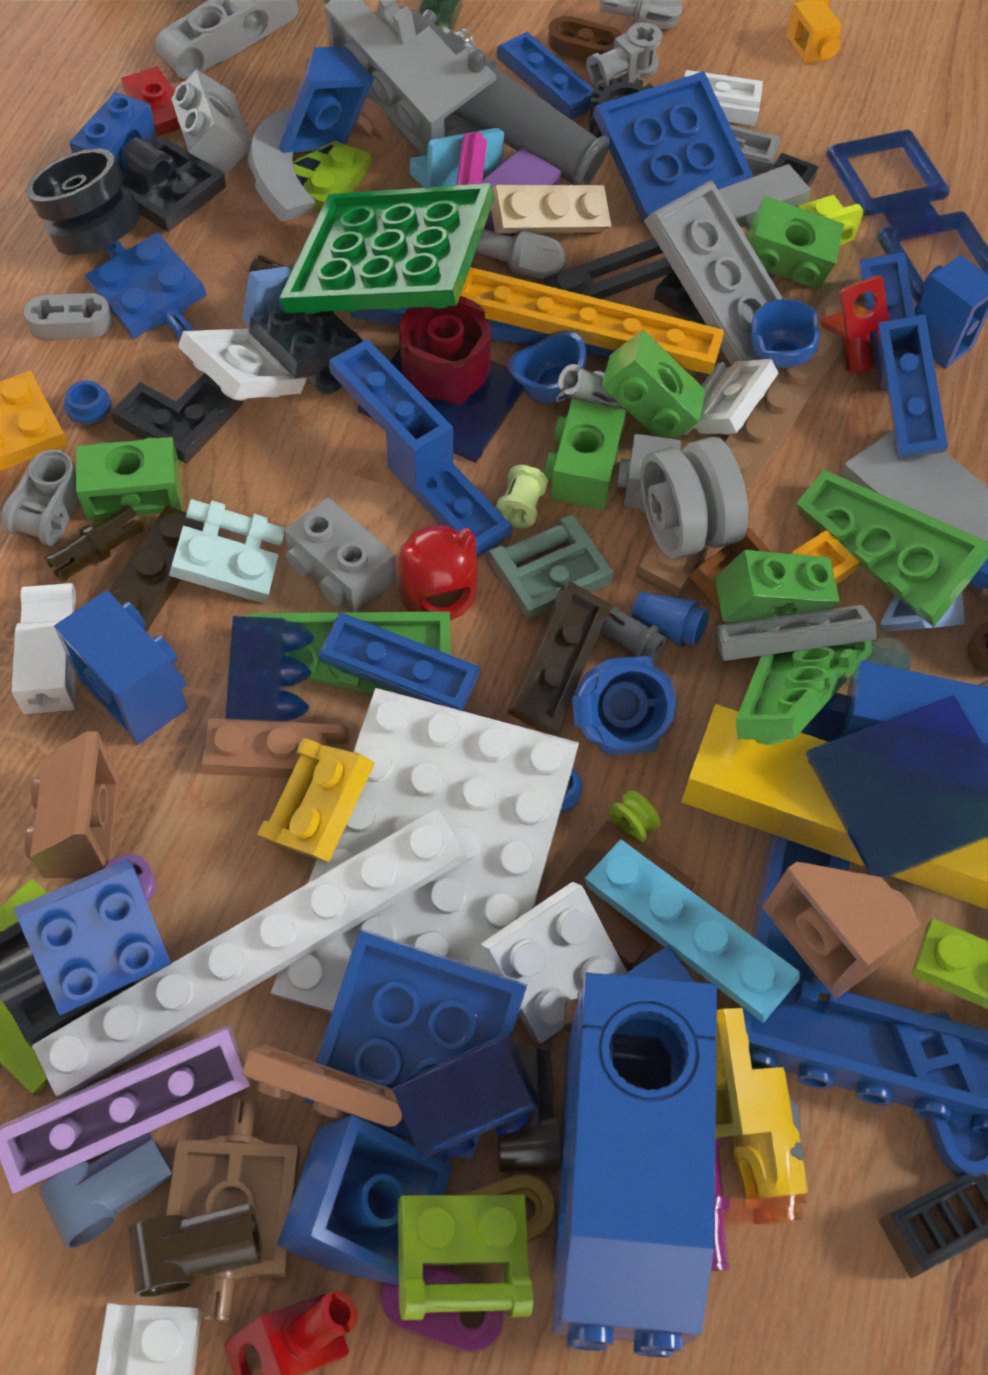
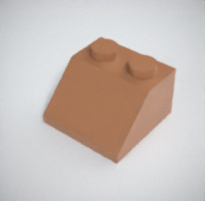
[25,731,120,878]
[762,862,923,1000]

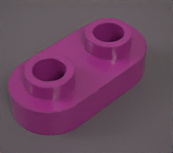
[381,1266,504,1353]

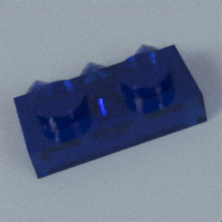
[225,616,314,722]

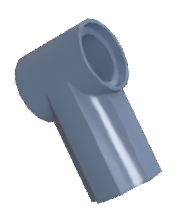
[39,1132,172,1249]

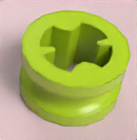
[608,790,661,843]

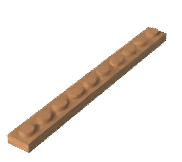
[636,270,865,598]

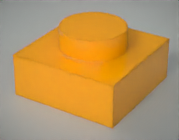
[791,530,859,585]

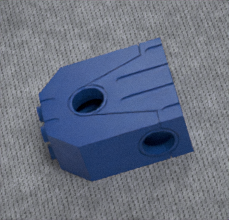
[552,972,717,1358]

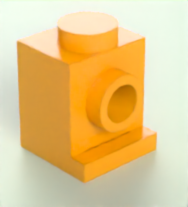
[786,0,842,64]

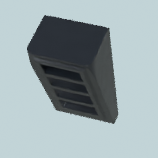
[878,1173,988,1278]

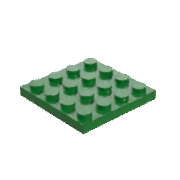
[279,183,494,314]

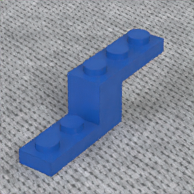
[859,252,948,460]
[329,339,512,557]

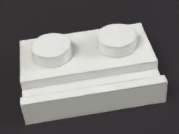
[685,70,763,126]
[683,359,778,435]
[96,1303,203,1375]

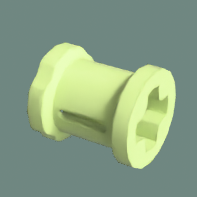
[495,464,548,528]

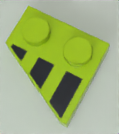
[293,141,372,213]

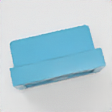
[409,128,504,188]

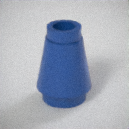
[632,591,709,647]

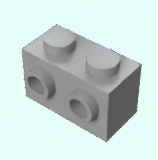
[284,497,397,612]

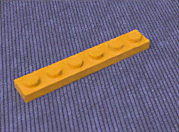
[460,267,725,375]

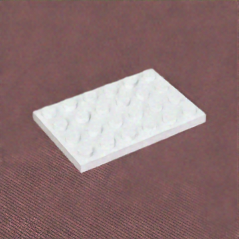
[271,688,579,1014]

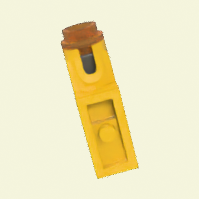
[715,1008,808,1224]

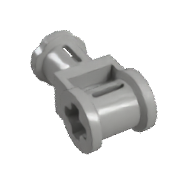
[586,22,662,89]

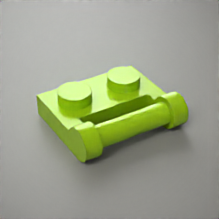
[398,1195,533,1320]

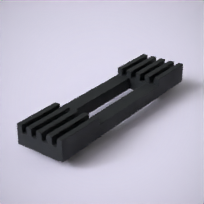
[544,238,675,299]

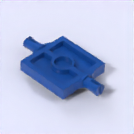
[85,232,207,339]

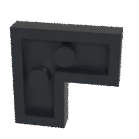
[110,373,243,464]

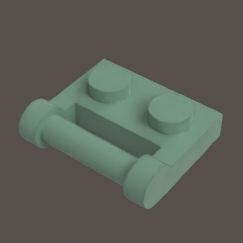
[486,514,614,621]

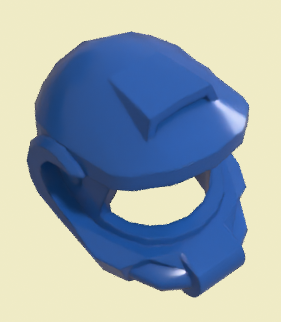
[572,656,677,756]

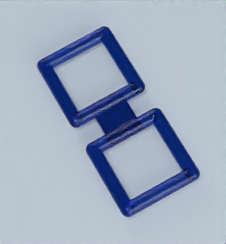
[826,129,988,303]

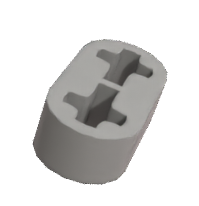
[24,293,113,340]

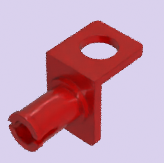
[820,276,889,374]
[224,1290,358,1375]

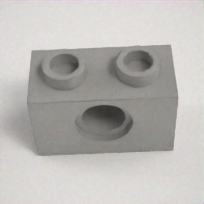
[171,69,251,174]

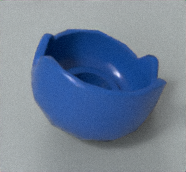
[751,299,820,369]

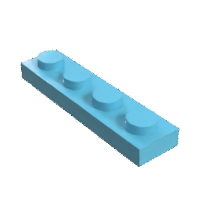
[585,839,800,1023]

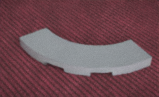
[248,108,315,222]

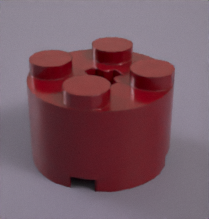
[399,296,491,405]

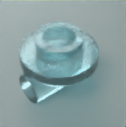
[864,637,912,671]

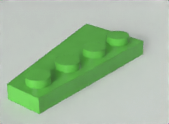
[796,469,988,628]
[246,612,450,696]
[736,640,872,745]

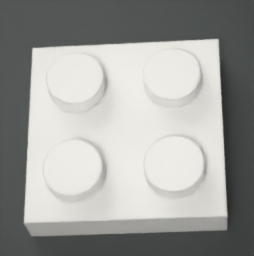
[178,329,307,401]
[481,882,627,1044]

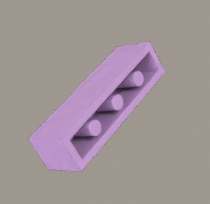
[0,1024,251,1194]

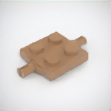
[166,1098,300,1322]

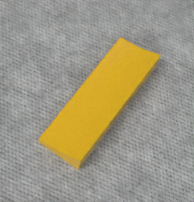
[681,704,988,910]

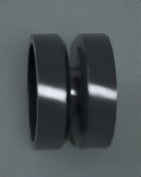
[25,148,141,255]

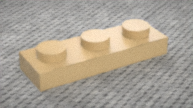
[491,185,611,234]

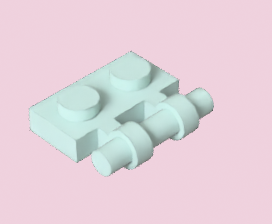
[169,499,285,604]

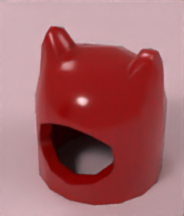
[398,525,478,621]

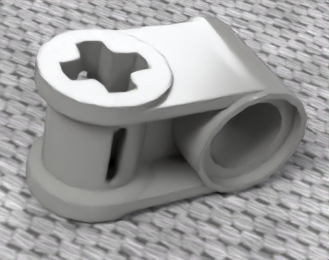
[1,450,80,546]

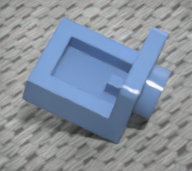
[242,267,292,326]

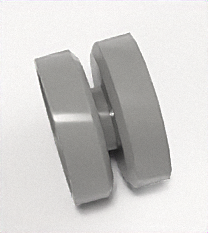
[640,437,749,560]

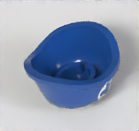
[508,331,587,404]

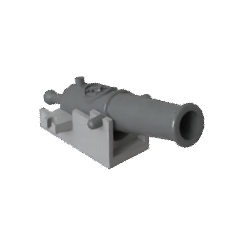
[324,0,609,185]

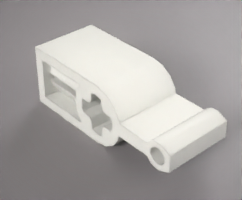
[11,583,77,714]

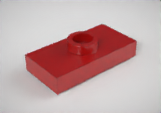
[121,66,181,137]

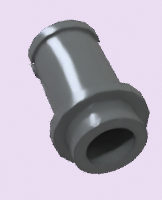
[600,607,666,662]

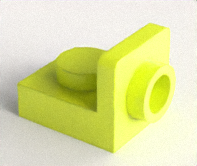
[798,195,864,245]

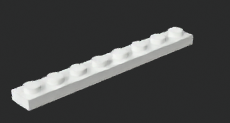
[32,807,467,1098]

